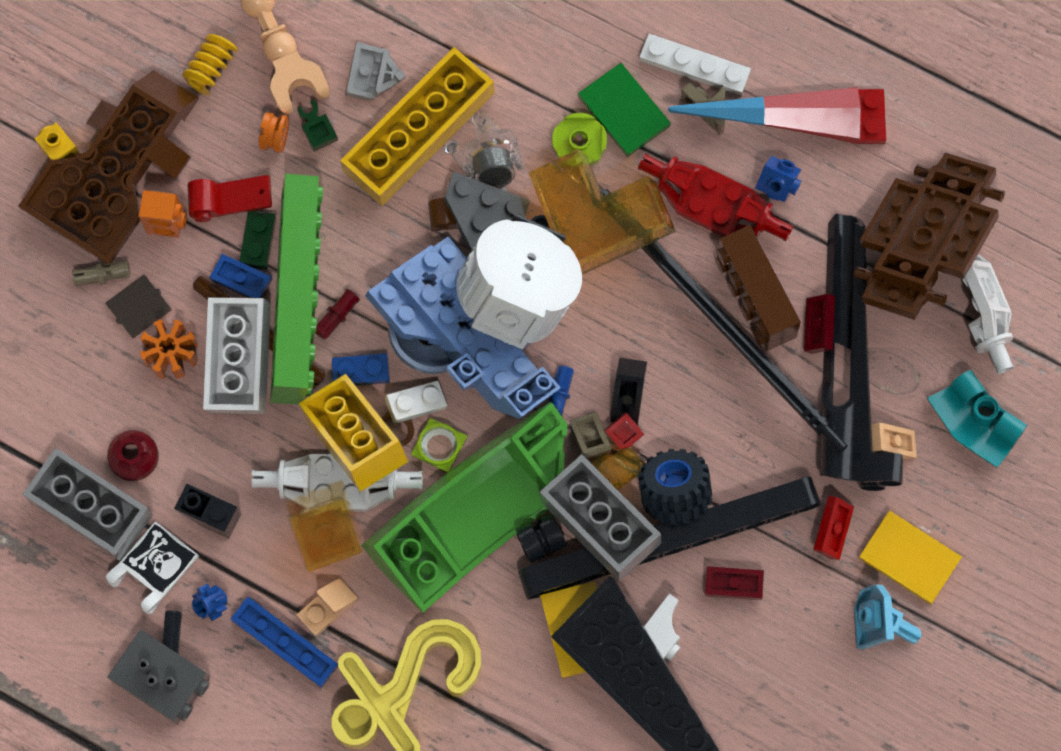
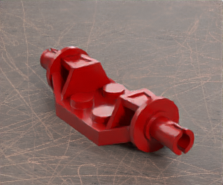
[638,153,794,242]

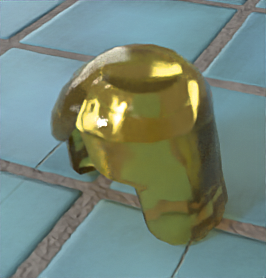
[592,448,643,490]

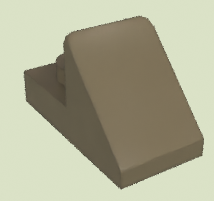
[681,82,725,135]
[569,412,611,461]

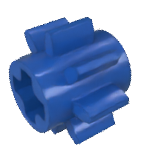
[192,583,227,621]

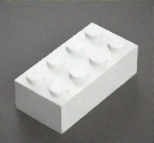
[203,298,271,414]

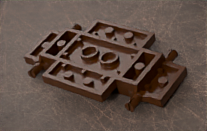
[854,153,1005,320]

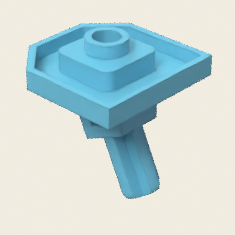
[854,584,922,649]

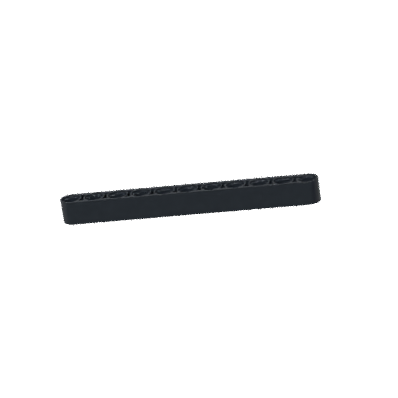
[518,477,821,600]

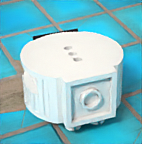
[456,214,582,350]

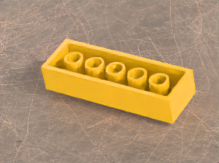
[340,47,495,206]

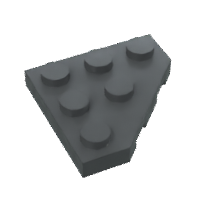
[443,172,530,251]

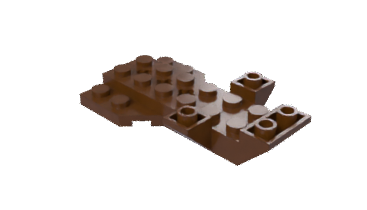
[18,70,199,265]

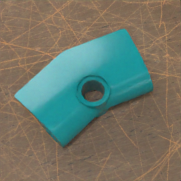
[927,370,1028,468]

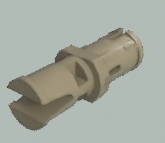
[72,260,131,287]

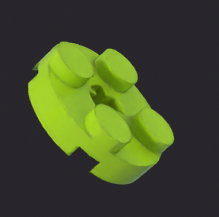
[552,113,607,168]

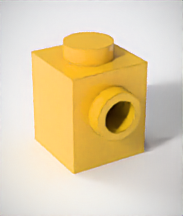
[34,122,80,161]

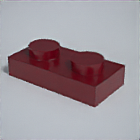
[804,294,835,354]
[705,566,764,600]

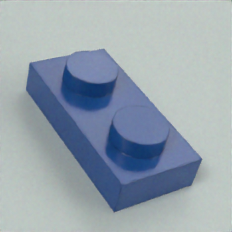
[210,254,272,298]
[332,353,390,386]

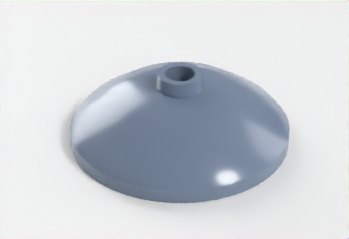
[388,303,463,374]

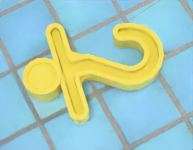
[332,619,481,751]

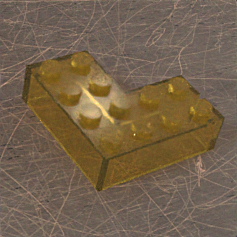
[528,149,676,275]

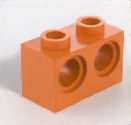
[138,190,187,238]

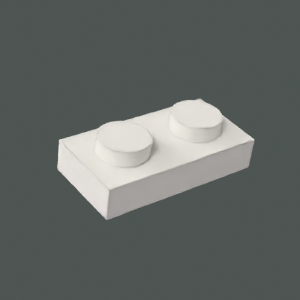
[384,381,448,424]

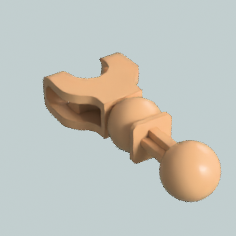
[240,0,330,116]

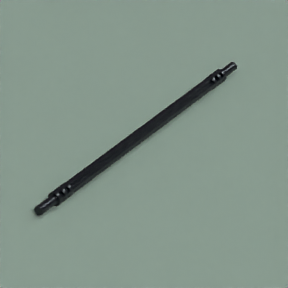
[580,172,848,453]

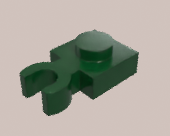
[297,100,338,152]

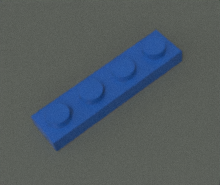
[230,597,338,689]

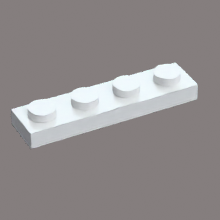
[639,33,751,96]

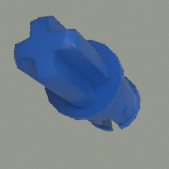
[548,366,574,416]

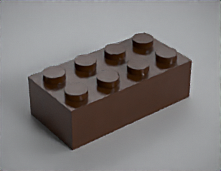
[715,225,801,351]

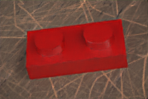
[813,496,854,560]

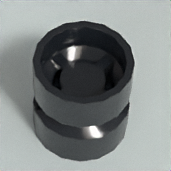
[515,514,567,564]

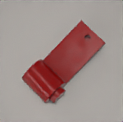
[187,175,272,222]

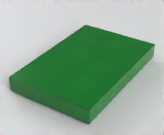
[578,62,671,158]

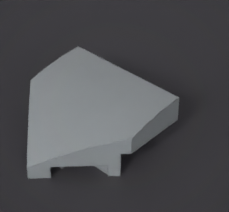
[345,42,406,101]

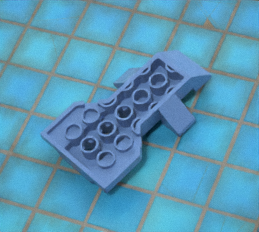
[365,236,561,419]

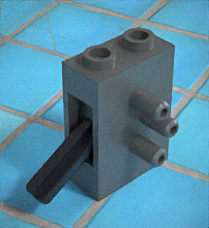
[107,610,210,725]

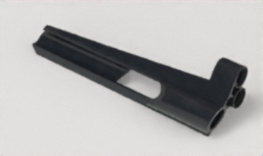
[820,213,903,491]

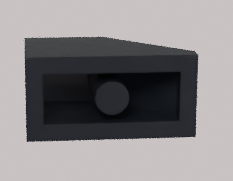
[610,358,647,426]

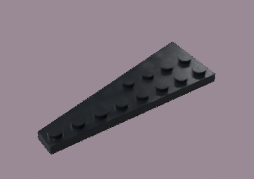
[551,576,720,751]

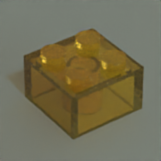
[286,496,362,572]

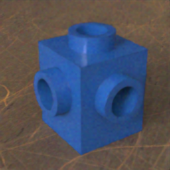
[755,156,802,202]

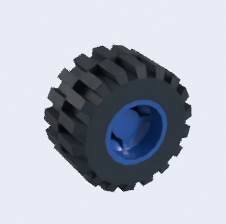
[638,449,713,525]

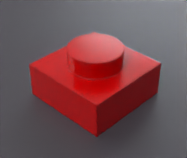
[604,412,645,452]

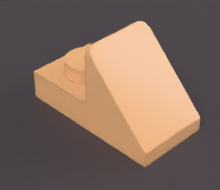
[871,422,917,459]
[296,578,359,637]

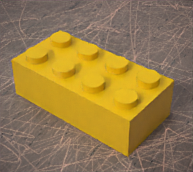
[298,374,408,492]

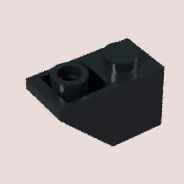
[174,484,241,539]

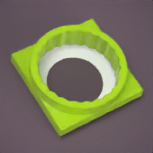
[411,418,468,473]

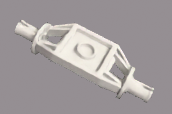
[947,254,1014,374]
[252,454,423,512]

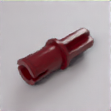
[316,289,360,340]

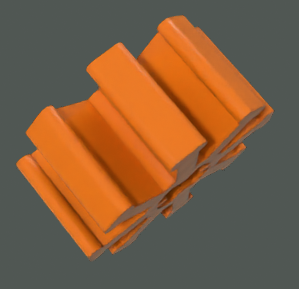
[140,319,198,379]

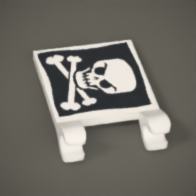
[106,521,199,615]

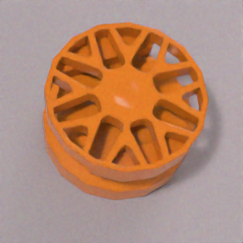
[259,112,289,153]

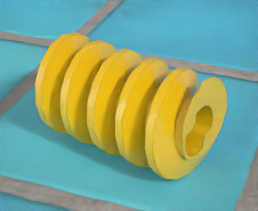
[182,34,238,95]

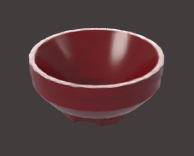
[107,430,159,481]

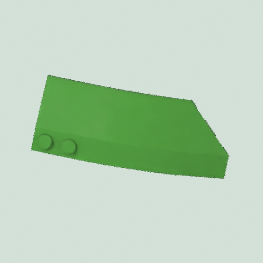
[361,402,568,612]

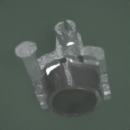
[444,111,524,188]

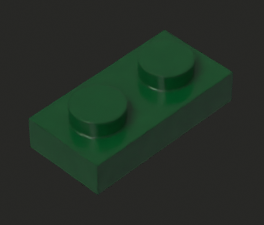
[240,211,276,270]

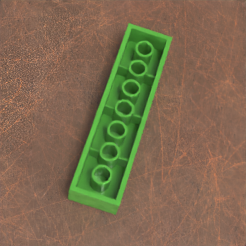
[270,174,323,405]

